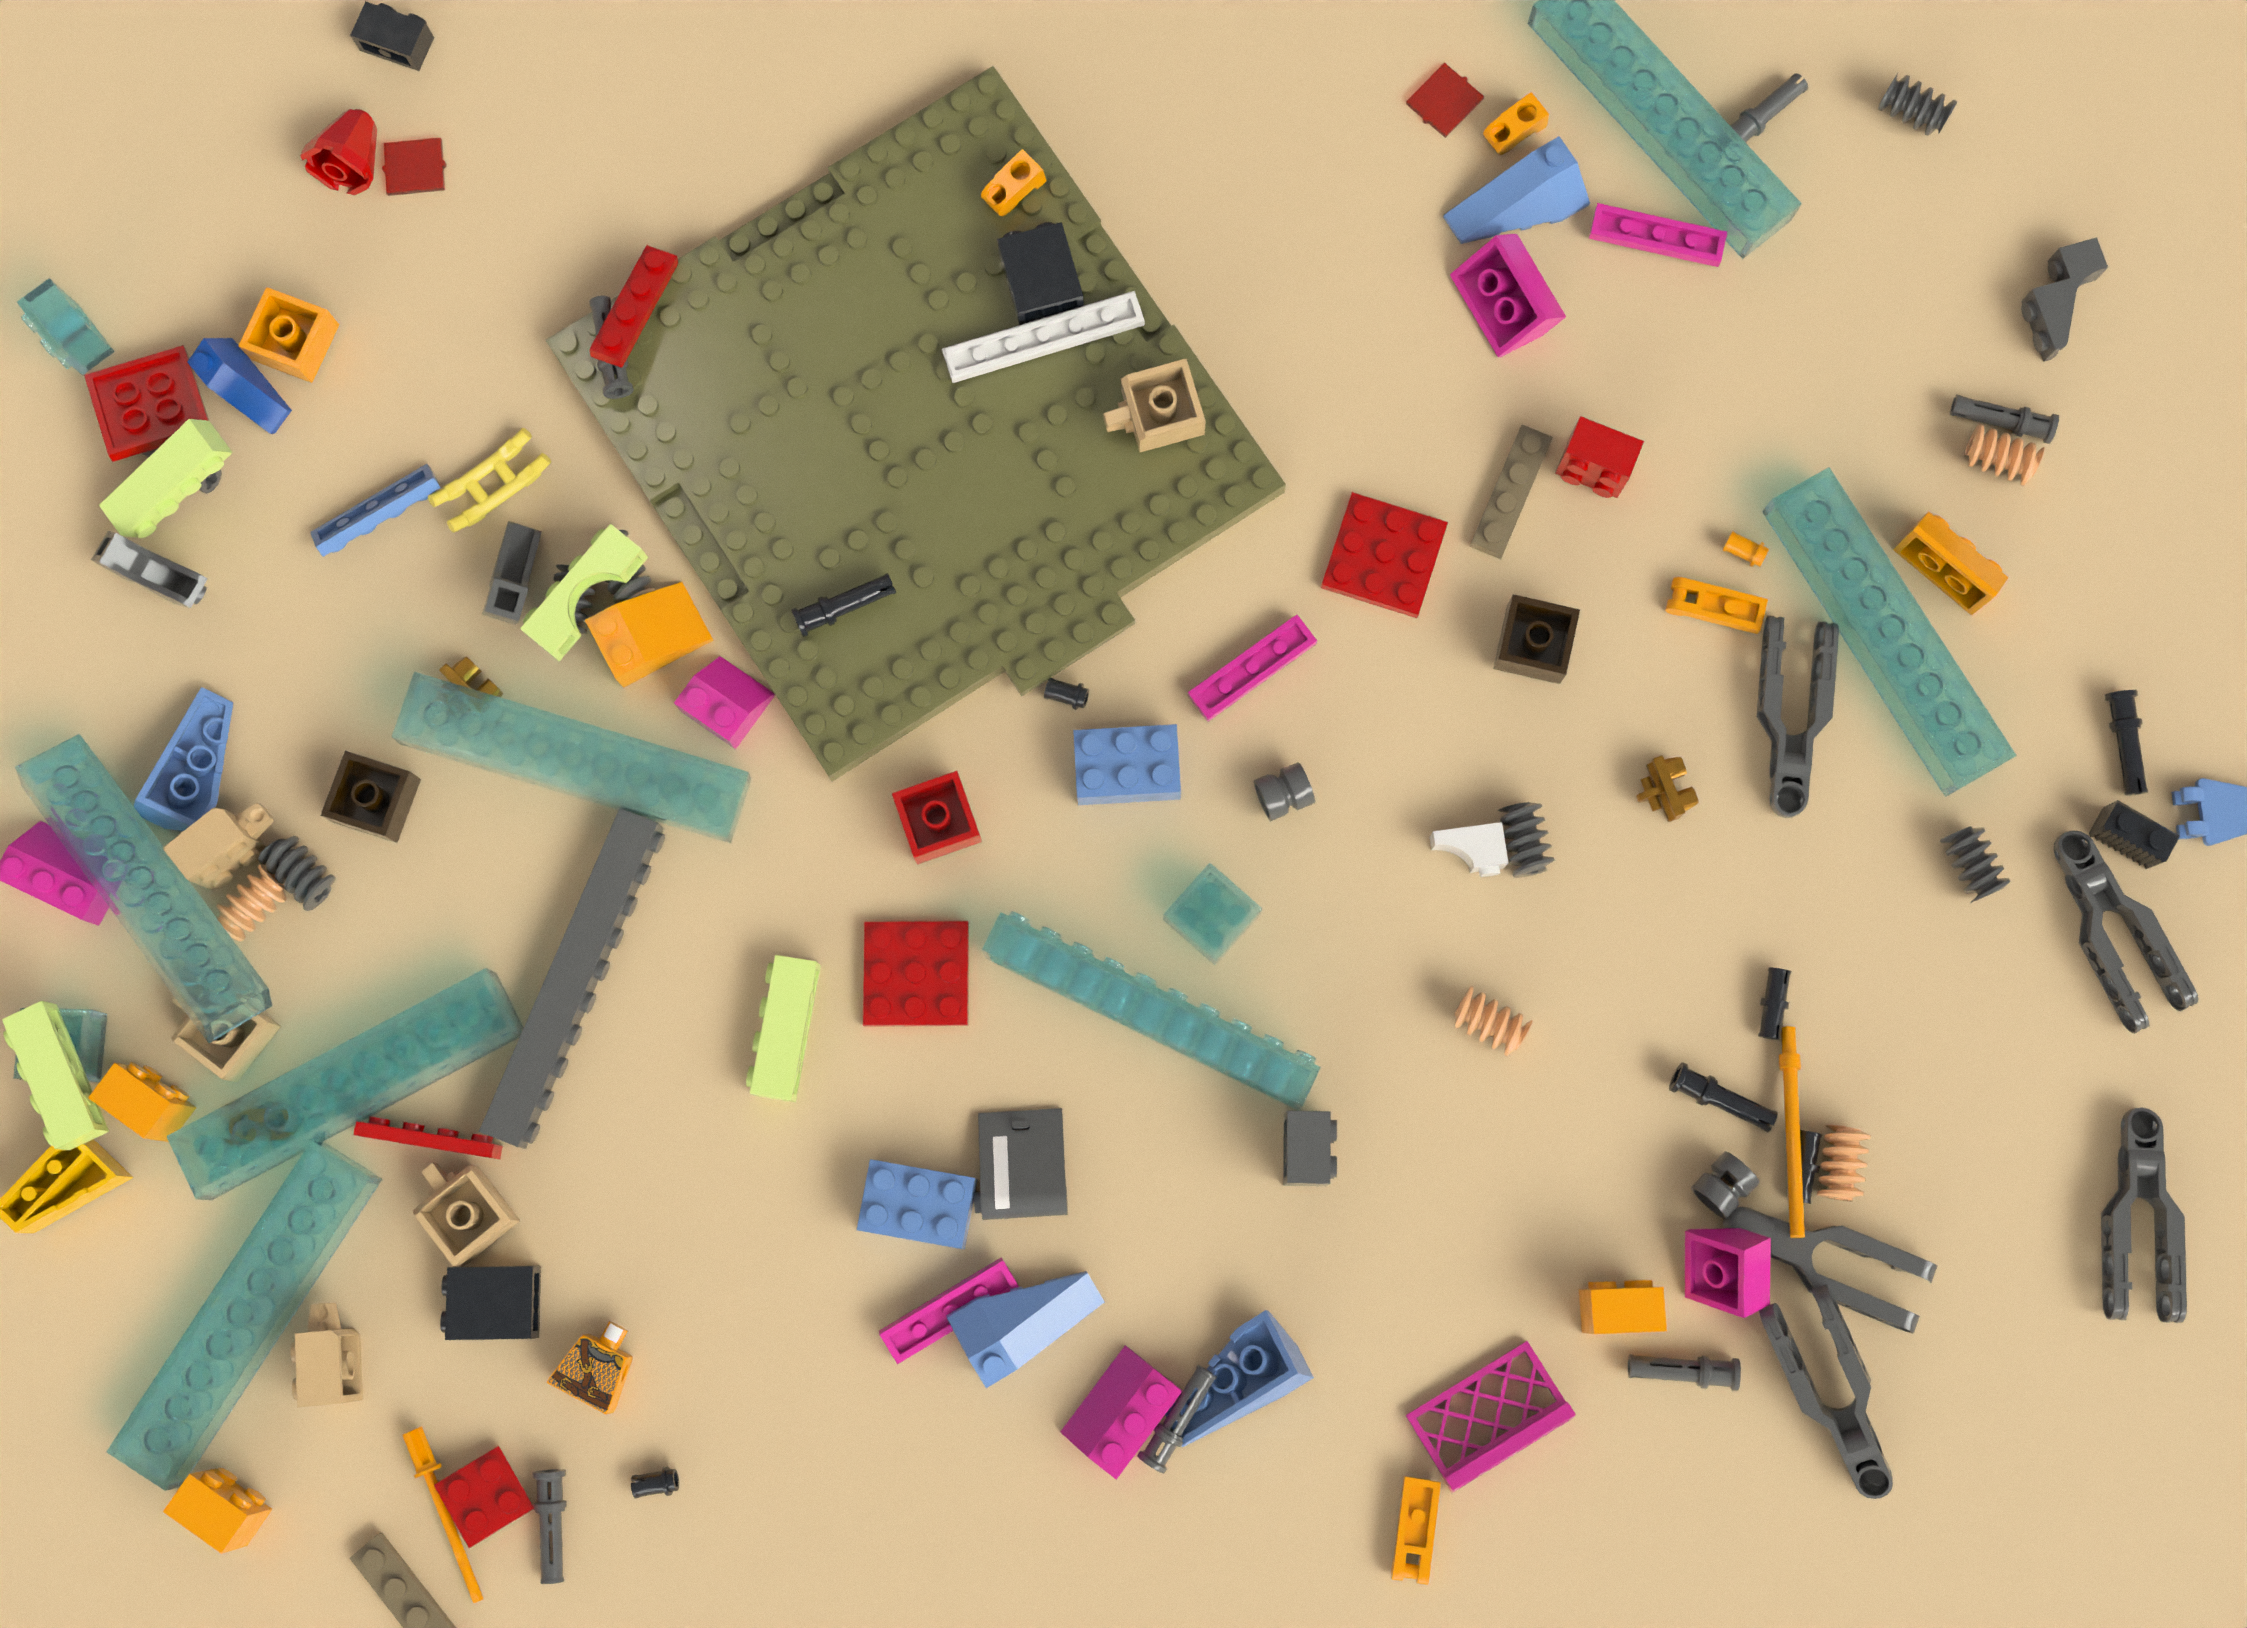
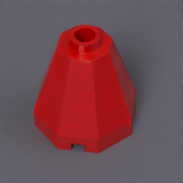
[300,109,377,196]

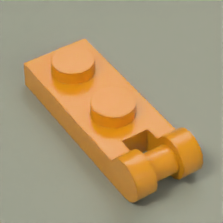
[1665,577,1768,634]
[1391,1476,1441,1585]

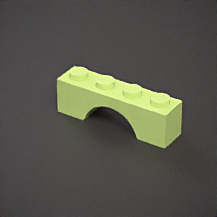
[520,524,648,662]

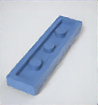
[310,464,441,557]

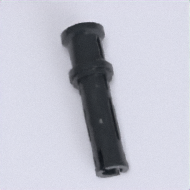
[791,573,896,638]
[2105,690,2148,796]
[1669,1062,1778,1132]

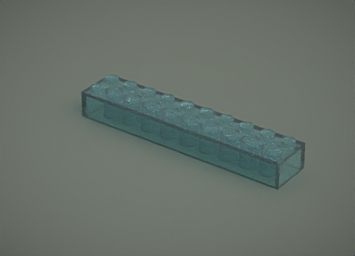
[1527,0,1802,259]
[1762,467,2017,797]
[392,672,751,843]
[15,734,272,1043]
[982,911,1321,1111]
[166,968,524,1201]
[106,1140,382,1491]

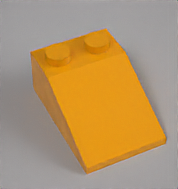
[585,582,714,688]

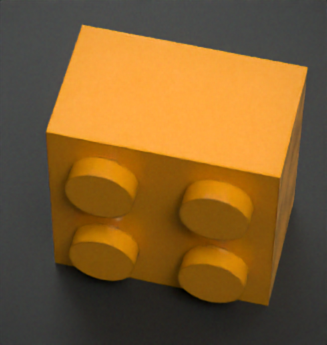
[238,287,340,383]
[88,1062,196,1142]
[1579,1280,1667,1334]
[163,1467,272,1554]

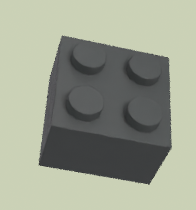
[1283,1111,1337,1186]

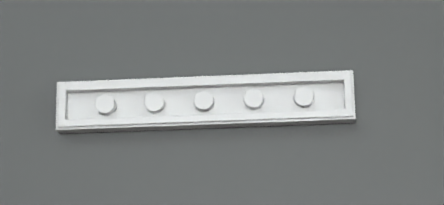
[942,291,1145,383]

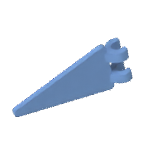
[2171,778,2247,846]

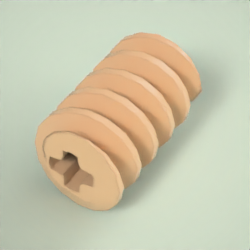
[1964,424,2045,486]
[208,864,287,942]
[1454,986,1533,1057]
[1817,1125,1871,1202]

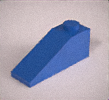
[187,338,292,434]

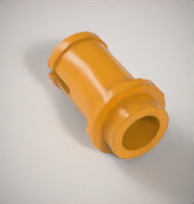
[1723,531,1769,567]

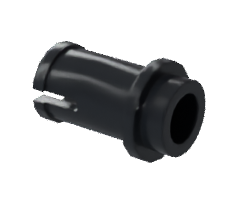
[1044,678,1089,710]
[631,1466,679,1499]

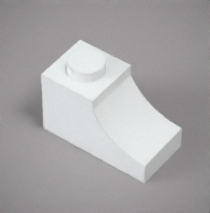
[1429,822,1508,877]

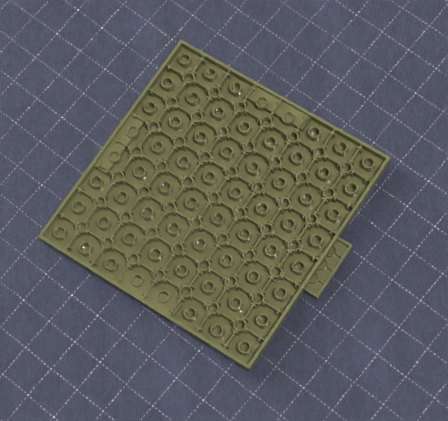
[546,66,1286,782]

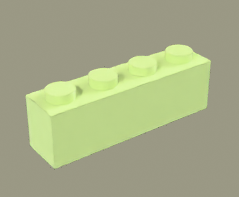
[99,419,233,538]
[746,955,821,1102]
[2,1001,109,1150]

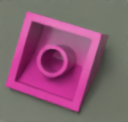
[674,656,775,749]
[1685,1228,1771,1318]

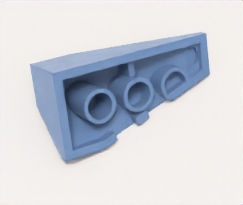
[1443,136,1590,244]
[132,687,233,831]
[946,1271,1105,1388]
[1165,1310,1314,1447]

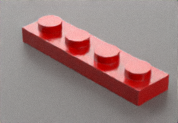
[589,245,678,368]
[353,1116,503,1160]

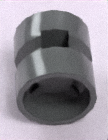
[1253,762,1315,822]
[1691,1151,1760,1219]

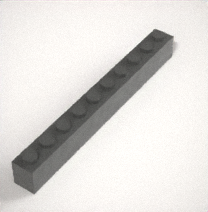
[479,808,665,1149]

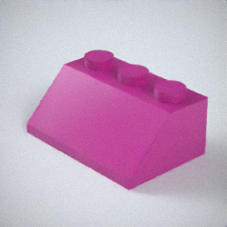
[1450,234,1566,357]
[0,821,132,926]
[1060,1345,1182,1480]

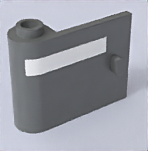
[974,1108,1068,1220]

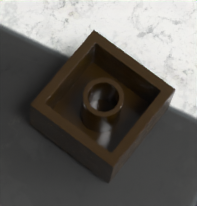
[1493,594,1580,684]
[320,751,421,843]

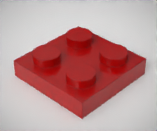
[434,1446,534,1549]

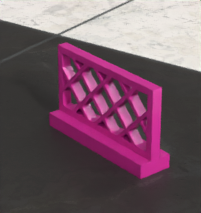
[1406,1341,1576,1493]

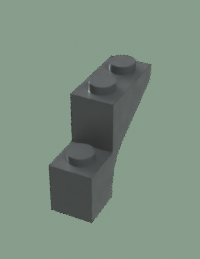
[2021,237,2108,362]
[482,521,542,625]
[91,531,208,608]

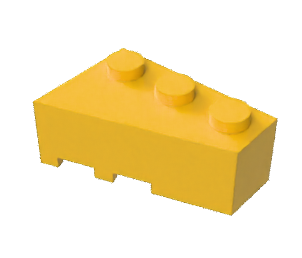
[0,1139,134,1234]

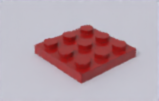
[84,345,209,462]
[1321,492,1448,618]
[863,921,969,1027]

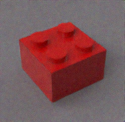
[1555,416,1644,498]
[892,771,982,865]

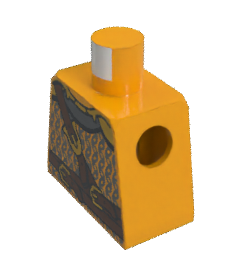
[547,1321,633,1415]

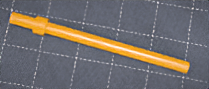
[1779,1026,1805,1238]

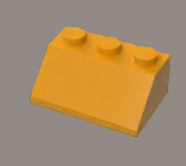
[1893,511,2009,615]

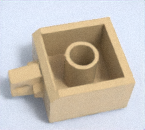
[1103,359,1206,452]
[162,803,274,891]
[171,982,282,1083]
[412,1163,520,1267]
[290,1303,363,1408]

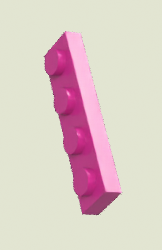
[1589,203,1727,267]
[1187,614,1317,722]
[879,1257,1019,1364]

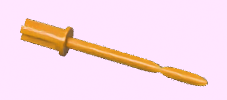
[403,1426,483,1603]

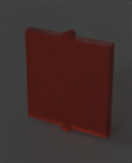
[1406,62,1484,138]
[382,138,447,196]

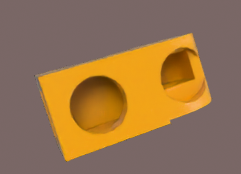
[1483,92,1549,155]
[981,149,1047,216]

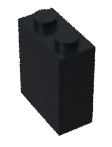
[997,222,1084,325]
[440,1266,541,1340]

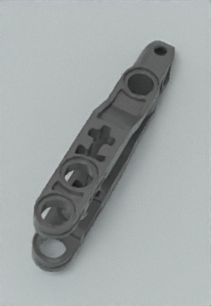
[1756,616,1839,818]
[2054,831,2198,1034]
[2101,1107,2187,1323]
[1723,1207,1937,1334]
[1759,1284,1893,1499]

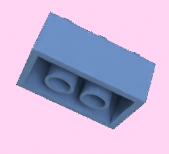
[1073,724,1181,806]
[857,1159,978,1250]

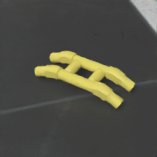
[428,428,551,533]

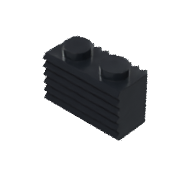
[2089,800,2180,869]

